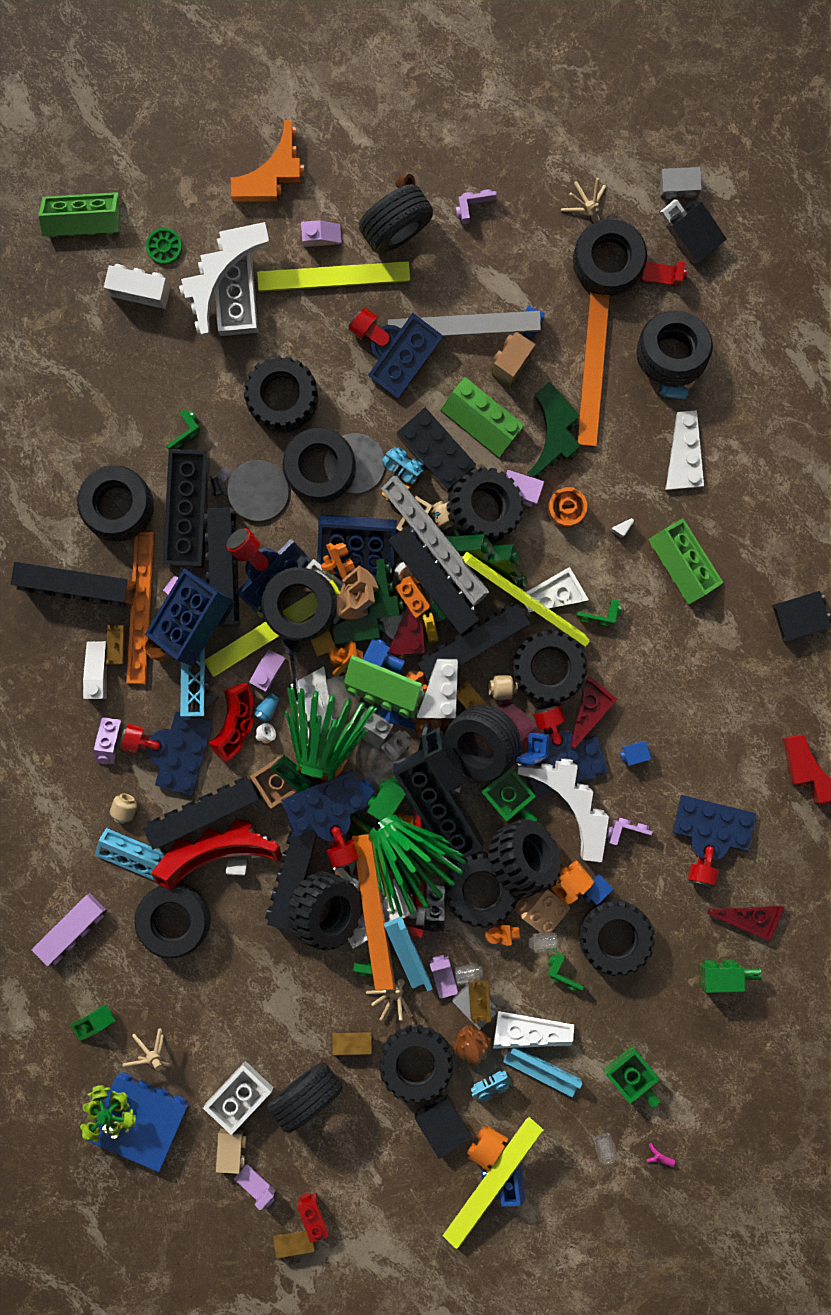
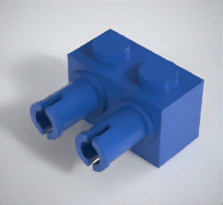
[363,639,405,674]
[481,1163,525,1207]

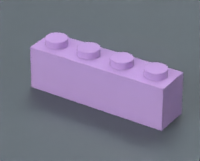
[32,893,106,966]

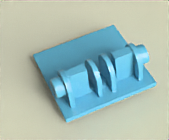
[381,447,425,484]
[471,1070,512,1102]

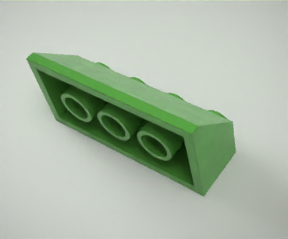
[38,192,120,237]
[440,377,524,458]
[648,518,723,604]
[344,655,424,719]

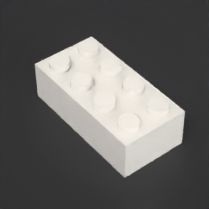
[215,254,258,336]

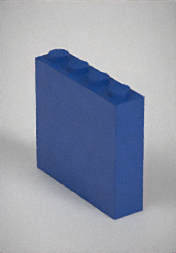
[88,1072,189,1172]

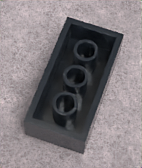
[397,407,476,492]

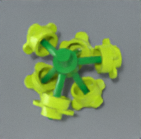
[80,1085,136,1142]

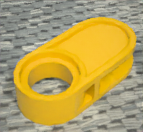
[422,612,439,644]

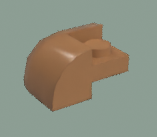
[336,566,379,619]

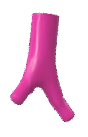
[647,1143,675,1167]

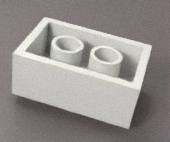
[104,264,171,309]
[203,1061,273,1135]

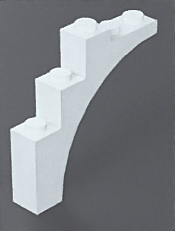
[179,222,270,338]
[516,759,609,862]

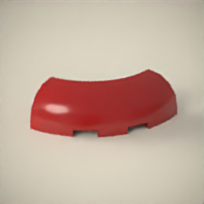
[209,683,254,762]

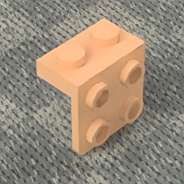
[514,889,570,936]

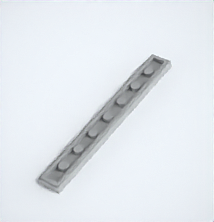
[388,311,541,337]
[381,476,490,606]

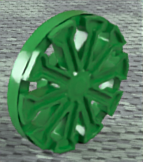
[146,228,182,264]

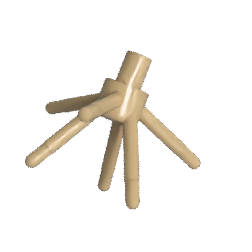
[561,178,606,223]
[366,978,413,1021]
[122,1029,170,1071]

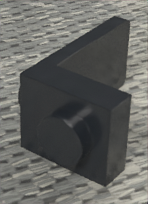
[424,885,445,932]

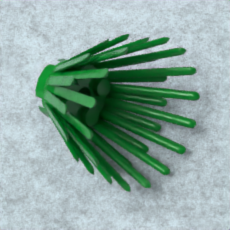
[285,687,377,779]
[368,815,466,917]

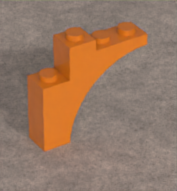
[231,120,304,202]

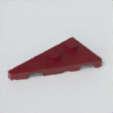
[389,585,426,655]
[570,676,617,750]
[707,905,785,941]

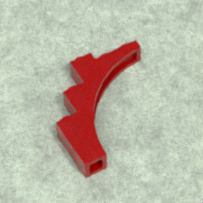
[782,735,831,806]
[151,818,282,891]

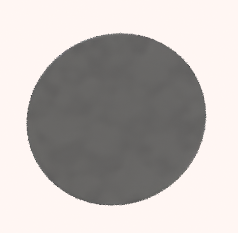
[324,433,385,494]
[228,460,289,521]

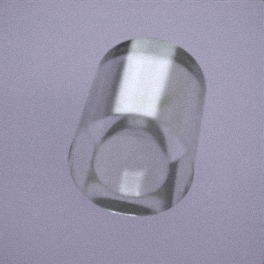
[529,933,557,953]
[455,963,484,986]
[593,1133,618,1165]

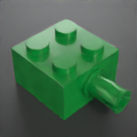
[481,768,538,821]
[367,776,406,821]
[699,959,762,993]
[603,1045,660,1108]

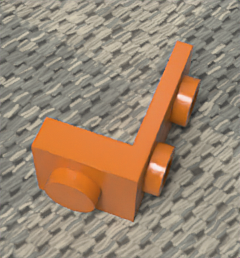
[395,576,431,618]

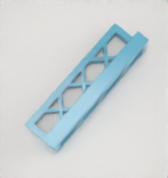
[180,647,205,720]
[95,828,166,880]
[384,917,432,991]
[503,1047,583,1097]

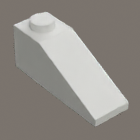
[83,641,107,699]

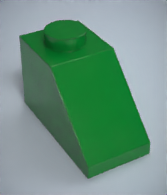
[70,1004,115,1041]

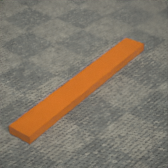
[577,293,610,447]
[126,532,155,685]
[352,834,396,991]

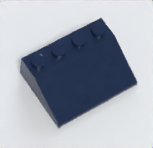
[317,515,397,581]
[145,568,232,667]

